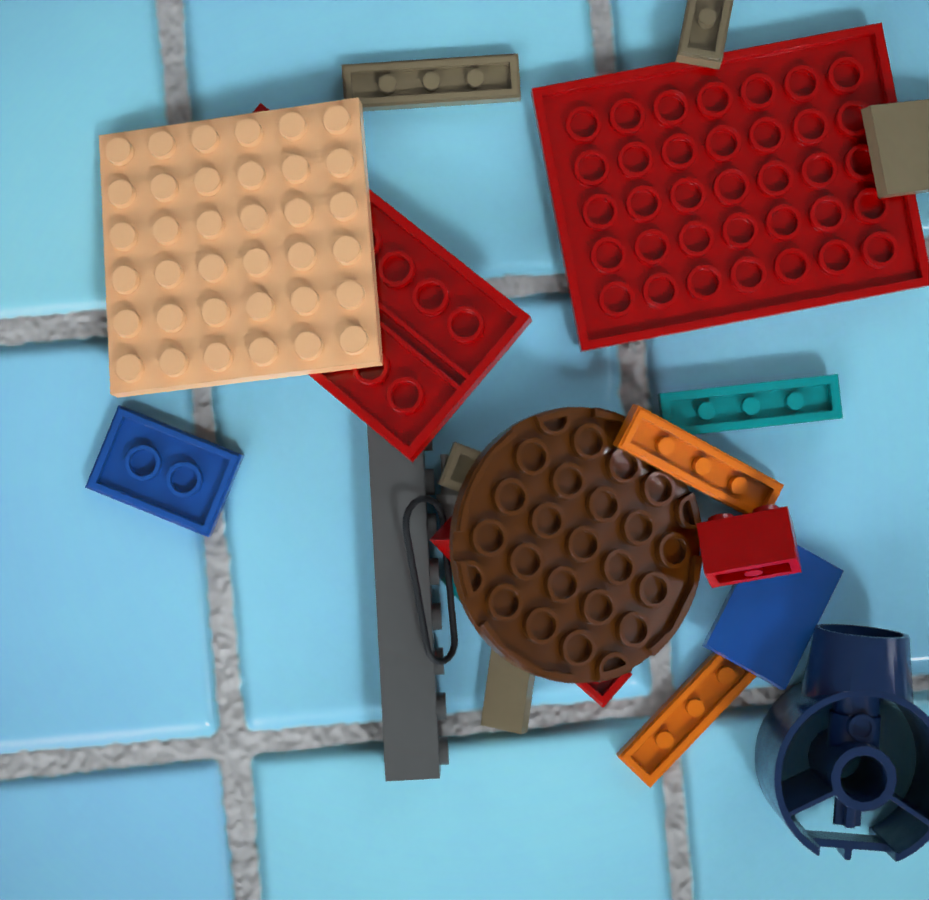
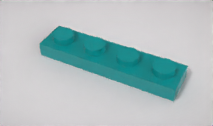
[657,374,843,435]

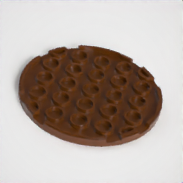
[449,407,702,684]

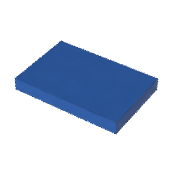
[85,405,244,537]
[702,545,844,690]

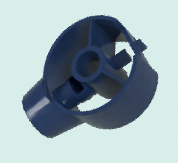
[755,624,929,862]

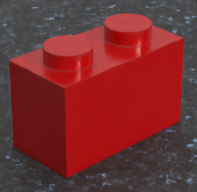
[696,505,802,588]

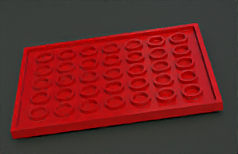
[531,23,929,352]

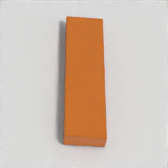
[612,404,784,514]
[616,652,756,788]

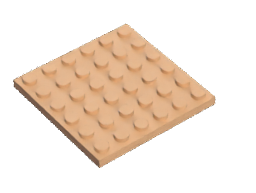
[99,97,383,398]

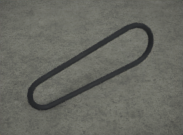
[403,495,458,665]

